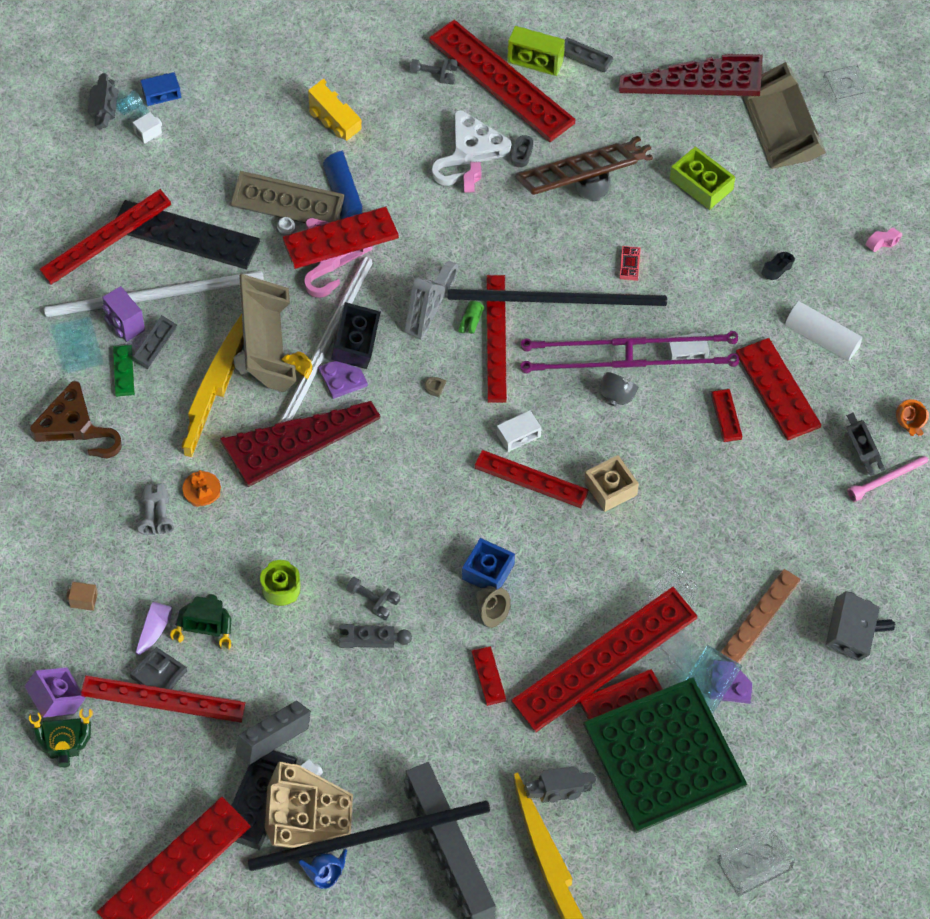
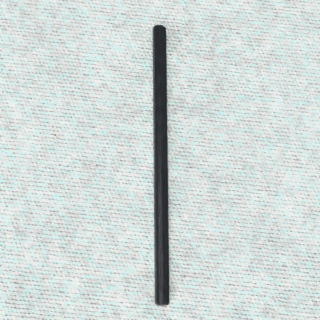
[447,289,668,306]
[248,800,490,871]

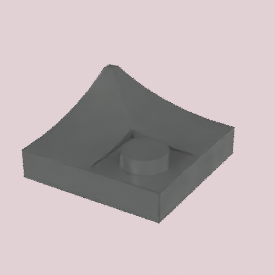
[130,647,187,690]

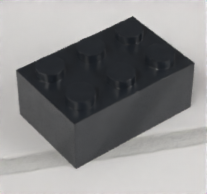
[330,302,381,369]

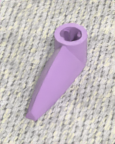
[136,602,173,655]

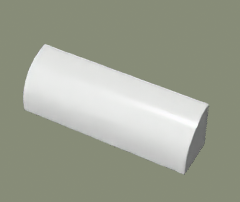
[785,301,862,361]

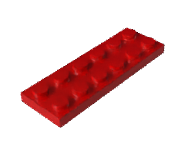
[283,206,399,269]
[736,338,822,441]

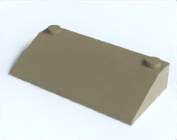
[743,62,826,169]
[239,274,296,392]

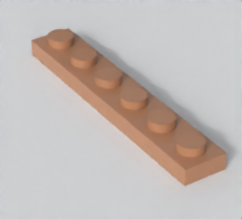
[719,569,801,666]

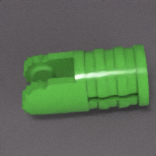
[458,301,484,334]

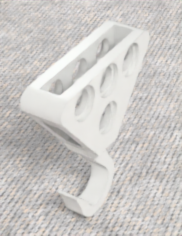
[432,110,511,186]

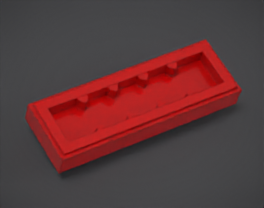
[711,389,743,442]

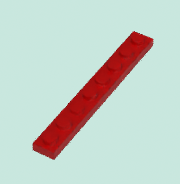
[40,189,172,285]
[487,275,507,403]
[81,675,246,723]

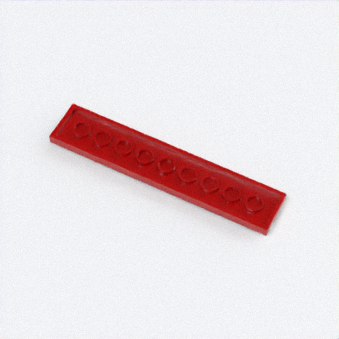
[429,19,576,142]
[511,587,698,733]

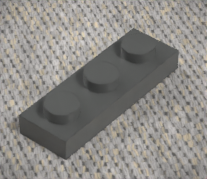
[564,37,613,73]
[132,315,177,369]

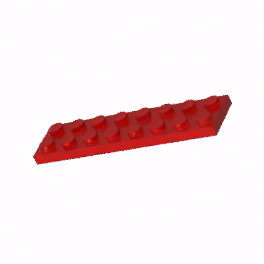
[96,796,251,919]

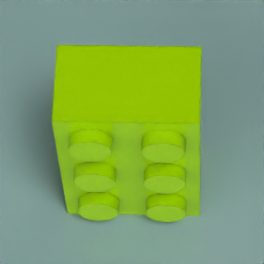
[507,26,565,76]
[670,146,735,210]

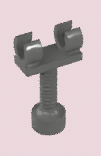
[410,58,458,85]
[346,577,401,620]

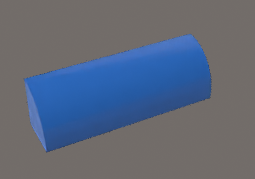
[323,150,363,219]

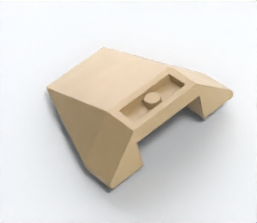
[265,762,353,848]

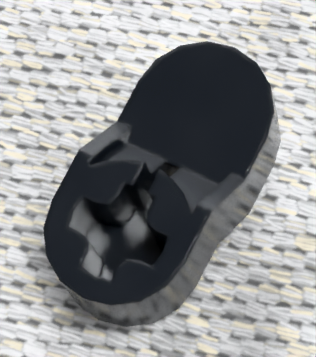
[761,252,795,280]

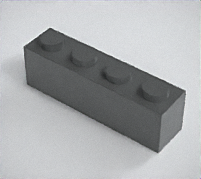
[236,700,311,765]

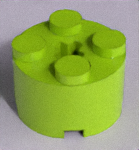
[260,560,301,606]

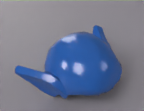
[299,849,347,889]

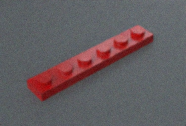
[475,450,589,508]

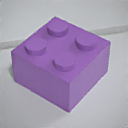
[102,286,145,342]
[24,668,86,718]

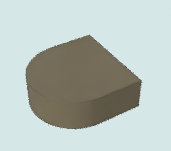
[425,377,446,398]

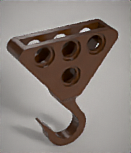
[30,381,122,459]

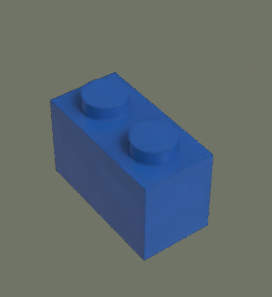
[141,72,181,106]

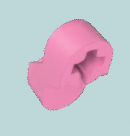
[463,162,481,193]
[866,227,902,252]

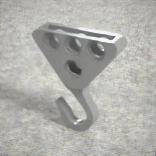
[405,260,459,340]

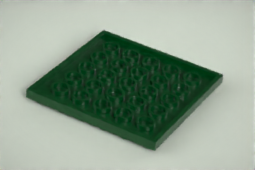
[583,677,748,833]

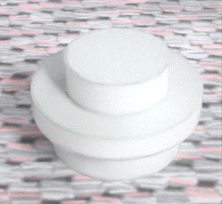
[277,217,295,235]

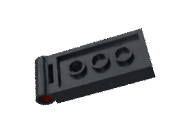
[231,750,297,851]

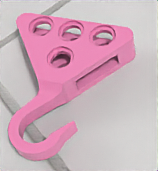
[305,218,373,298]

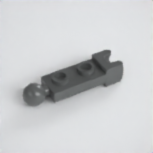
[339,624,412,648]

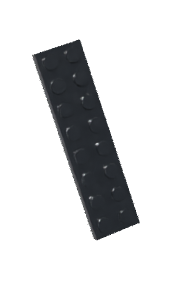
[116,200,260,270]

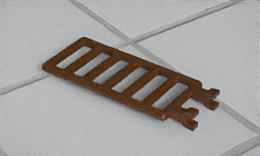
[515,136,653,195]

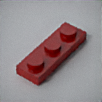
[472,646,506,706]

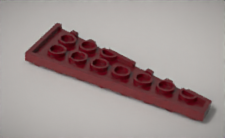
[220,401,381,487]

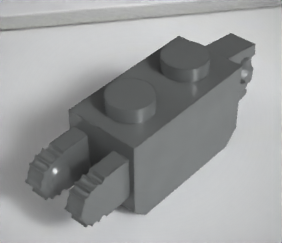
[88,73,118,130]
[846,412,885,476]
[524,766,596,803]

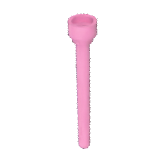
[847,456,928,502]

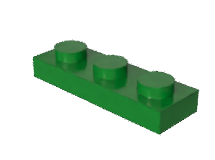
[113,345,135,397]

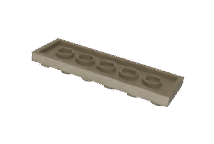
[231,171,345,223]

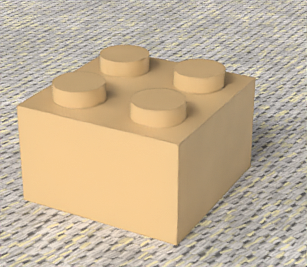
[584,455,639,512]

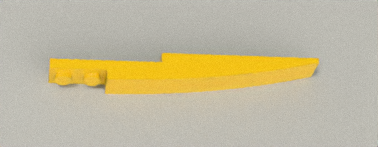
[182,314,244,457]
[514,772,584,919]

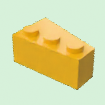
[308,78,362,141]

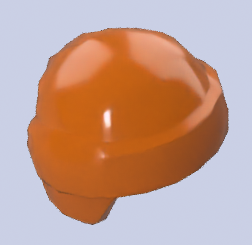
[896,399,929,436]

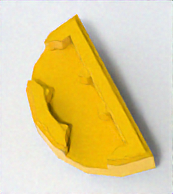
[281,351,312,379]

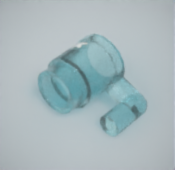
[117,90,149,120]

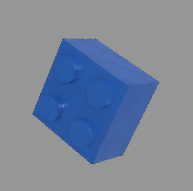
[462,538,515,589]

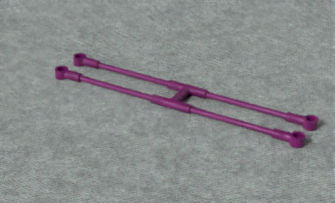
[520,331,739,374]

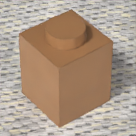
[66,582,98,611]

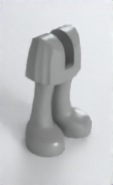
[137,483,174,535]

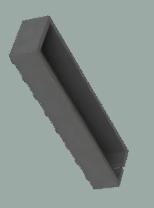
[404,762,496,919]

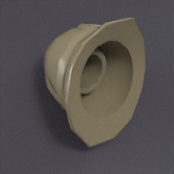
[476,586,511,628]

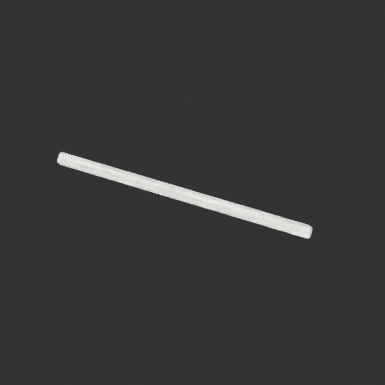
[278,257,372,423]
[44,271,264,317]

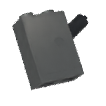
[825,591,896,661]

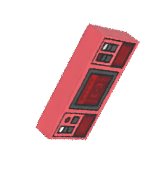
[620,246,641,281]

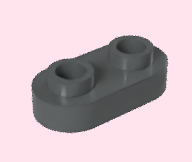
[511,135,534,167]

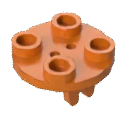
[182,470,221,507]

